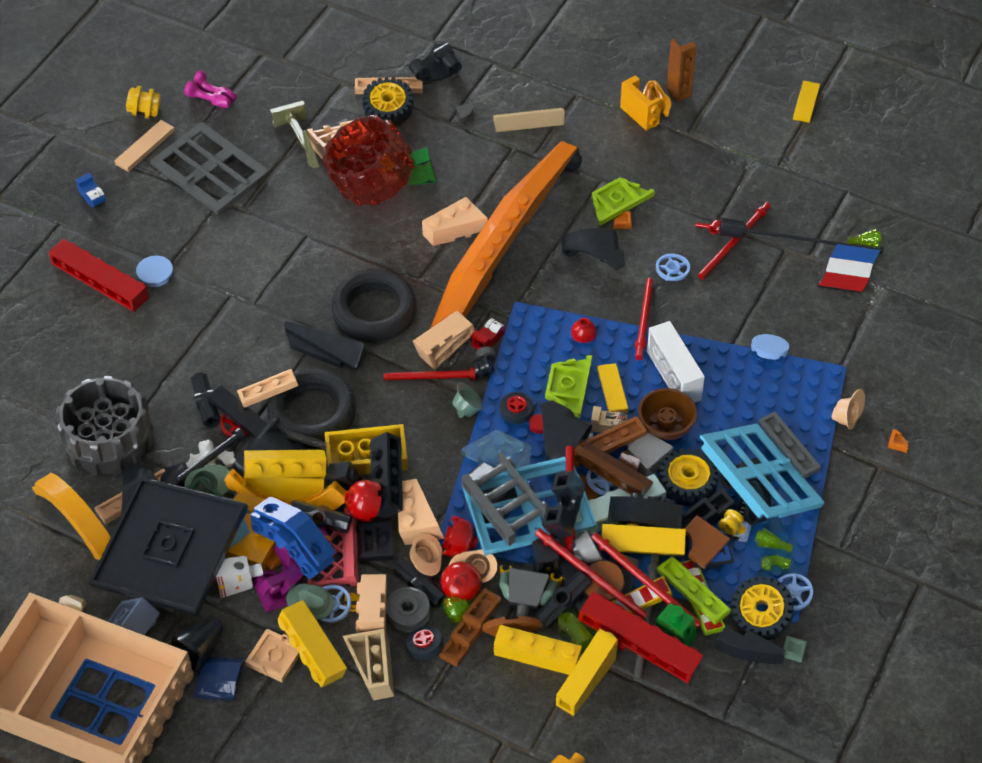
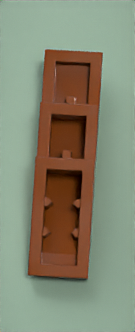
[439,588,502,667]

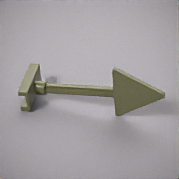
[270,101,319,169]

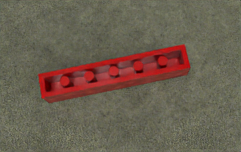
[49,239,149,312]
[578,591,703,683]

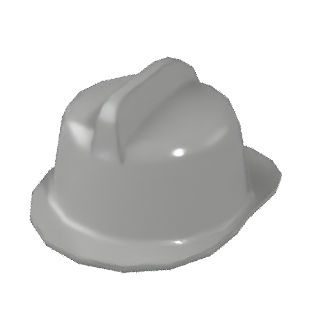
[573,529,606,563]

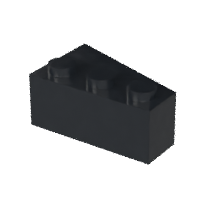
[607,493,683,529]

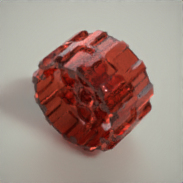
[323,115,415,206]

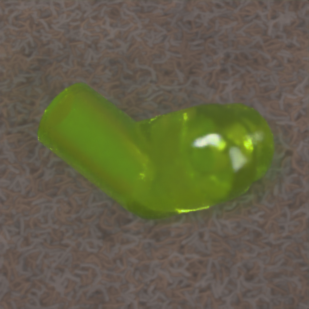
[760,555,791,571]

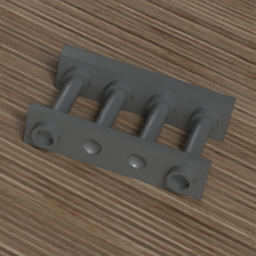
[461,452,548,546]

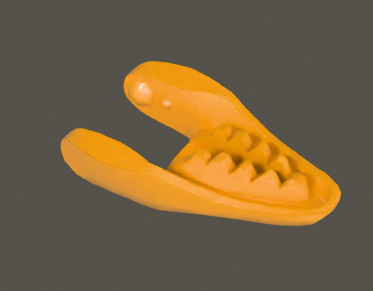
[643,81,671,116]

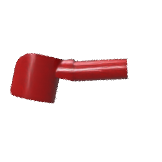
[695,220,720,234]

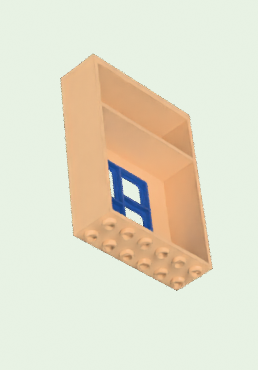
[0,593,193,763]

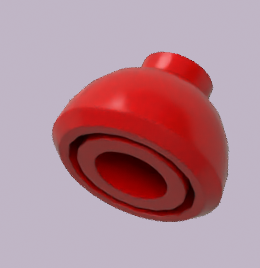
[571,318,597,343]

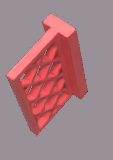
[307,508,359,588]

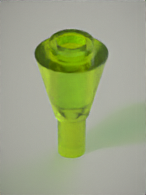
[847,228,881,246]
[754,528,793,552]

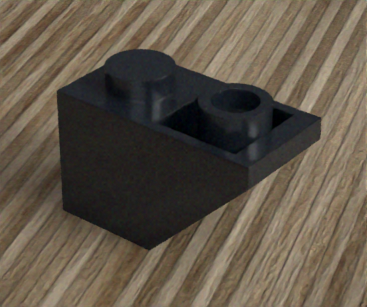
[325,461,363,491]

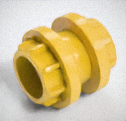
[126,86,161,119]

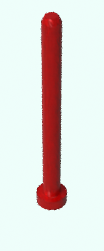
[384,367,475,381]

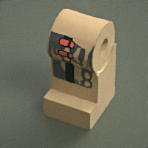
[591,406,629,433]

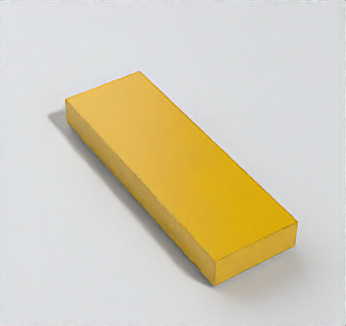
[793,81,820,123]
[597,363,628,413]

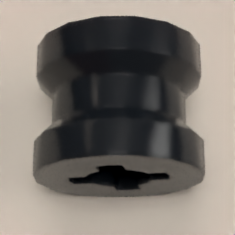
[473,355,495,378]

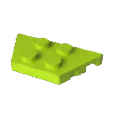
[592,177,655,226]
[545,355,592,418]

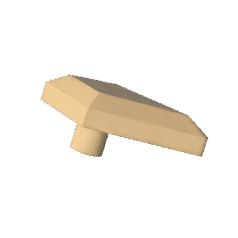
[59,595,87,612]

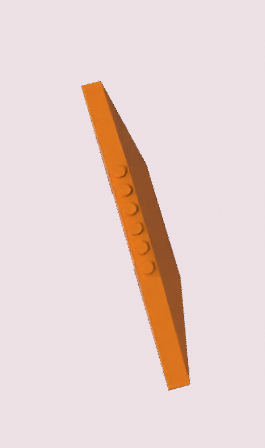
[430,141,577,329]

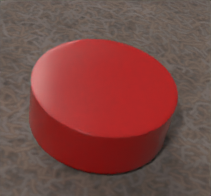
[529,414,544,434]

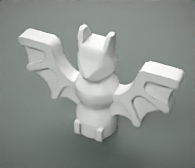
[186,440,236,468]

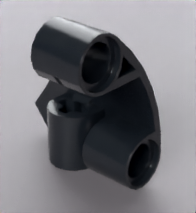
[540,400,592,475]

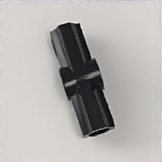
[191,372,220,428]
[291,499,352,533]
[392,557,448,608]
[536,570,593,628]

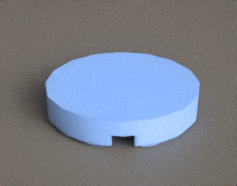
[136,256,173,287]
[751,334,789,360]

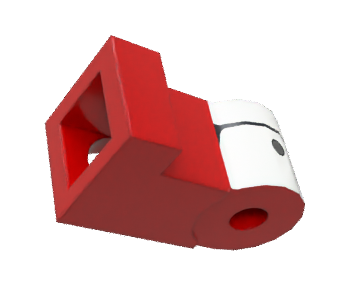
[472,318,506,350]

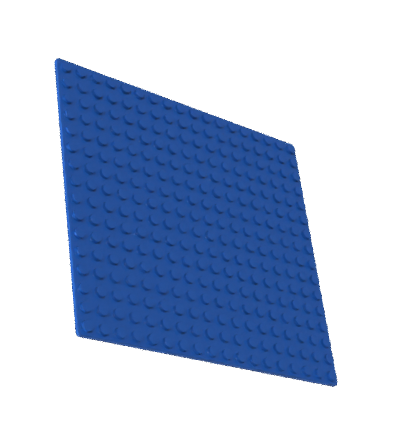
[438,302,846,623]

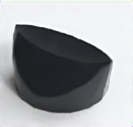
[160,462,188,488]

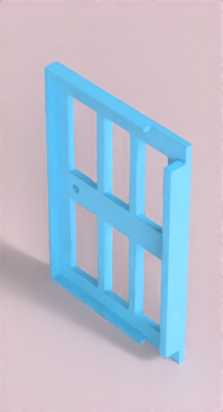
[700,424,825,519]
[462,457,597,556]

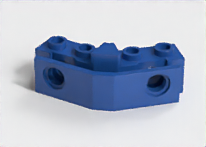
[250,496,336,580]

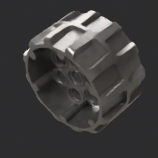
[55,376,153,476]

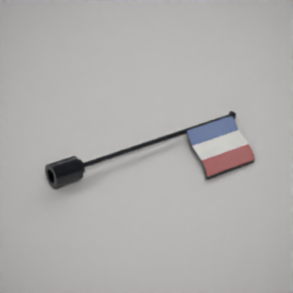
[719,218,884,293]

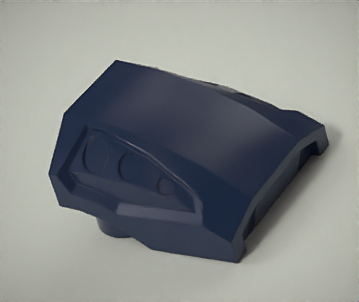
[194,657,245,700]

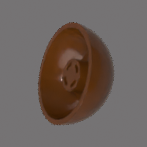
[638,388,697,441]

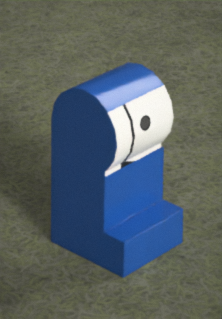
[75,173,106,208]

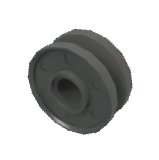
[386,587,430,634]

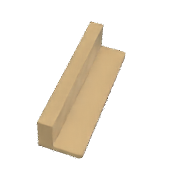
[493,108,564,132]

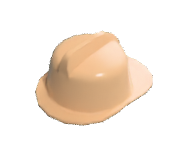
[831,389,865,430]
[410,533,442,576]
[448,550,497,583]

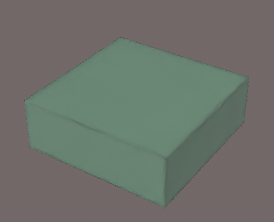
[783,636,807,663]

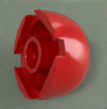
[344,480,381,522]
[442,515,477,557]
[440,561,482,603]

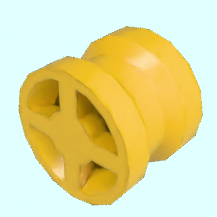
[718,509,744,535]

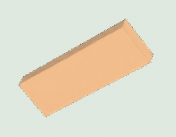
[237,369,298,408]

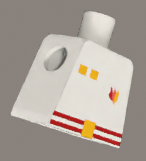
[216,556,263,598]

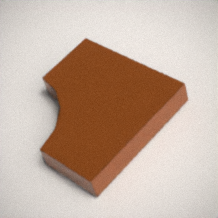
[685,516,730,569]

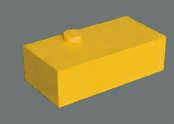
[325,424,408,475]
[600,523,686,556]

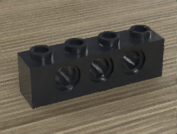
[370,432,403,518]

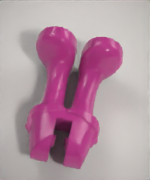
[184,70,237,108]

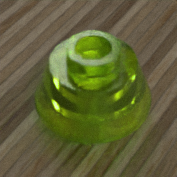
[442,597,469,624]

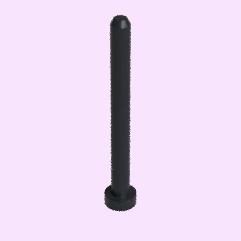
[175,428,246,484]

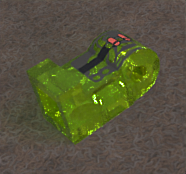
[558,613,592,652]

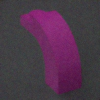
[258,545,303,596]

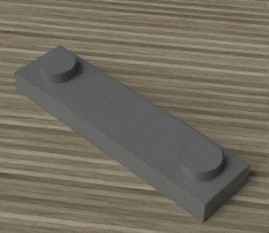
[758,412,821,479]

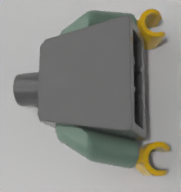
[499,565,563,618]

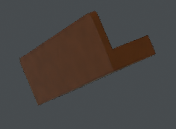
[574,442,653,497]

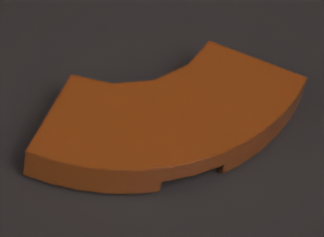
[482,616,542,637]

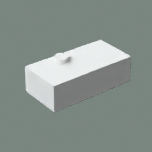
[647,321,704,403]

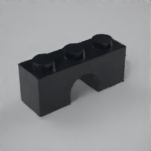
[541,471,586,538]

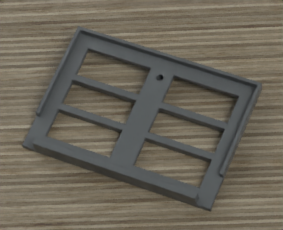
[150,122,269,215]

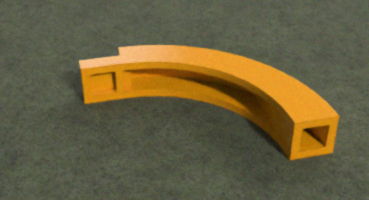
[224,469,347,518]
[32,473,111,560]

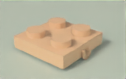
[245,629,300,683]

